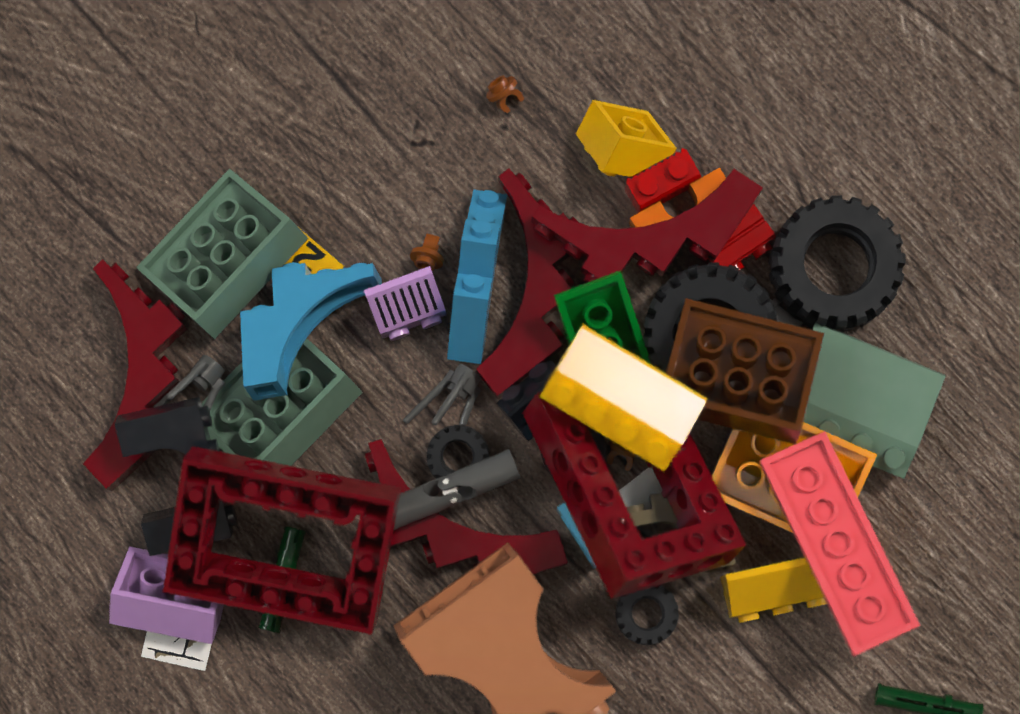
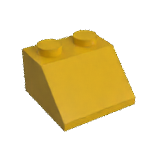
[576,100,677,177]

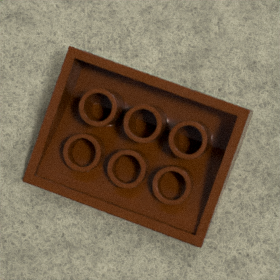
[666,298,824,444]

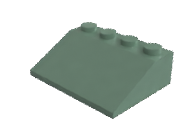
[136,168,308,339]
[803,323,946,479]
[201,338,363,466]

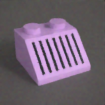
[364,266,447,341]

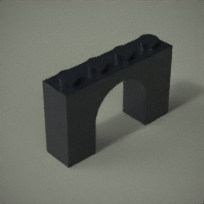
[114,397,238,557]

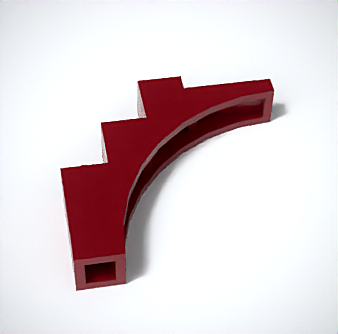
[476,168,579,399]
[532,169,763,283]
[83,259,187,491]
[365,439,568,575]

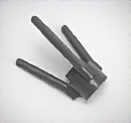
[154,355,225,410]
[403,364,482,426]

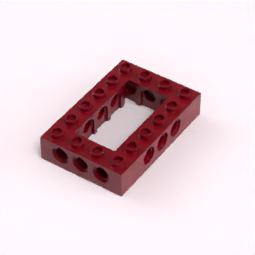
[523,366,746,599]
[163,446,401,635]

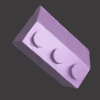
[109,547,224,644]

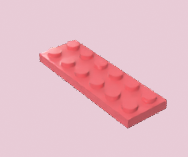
[760,431,920,657]

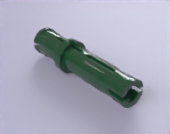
[258,526,306,634]
[874,683,984,714]

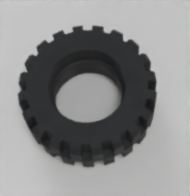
[769,195,906,332]
[644,262,777,374]

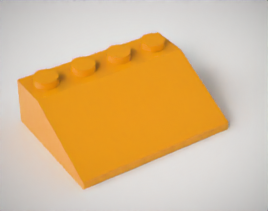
[711,422,877,533]

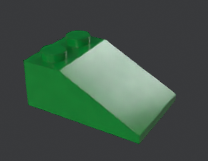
[554,271,651,364]

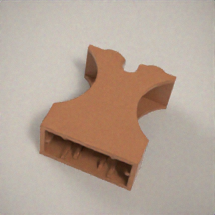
[393,543,616,714]

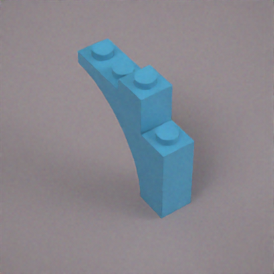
[447,190,507,364]
[240,262,382,401]

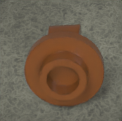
[486,75,524,113]
[410,233,444,271]
[607,439,639,471]

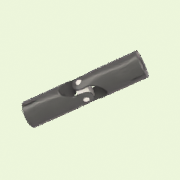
[394,449,521,530]

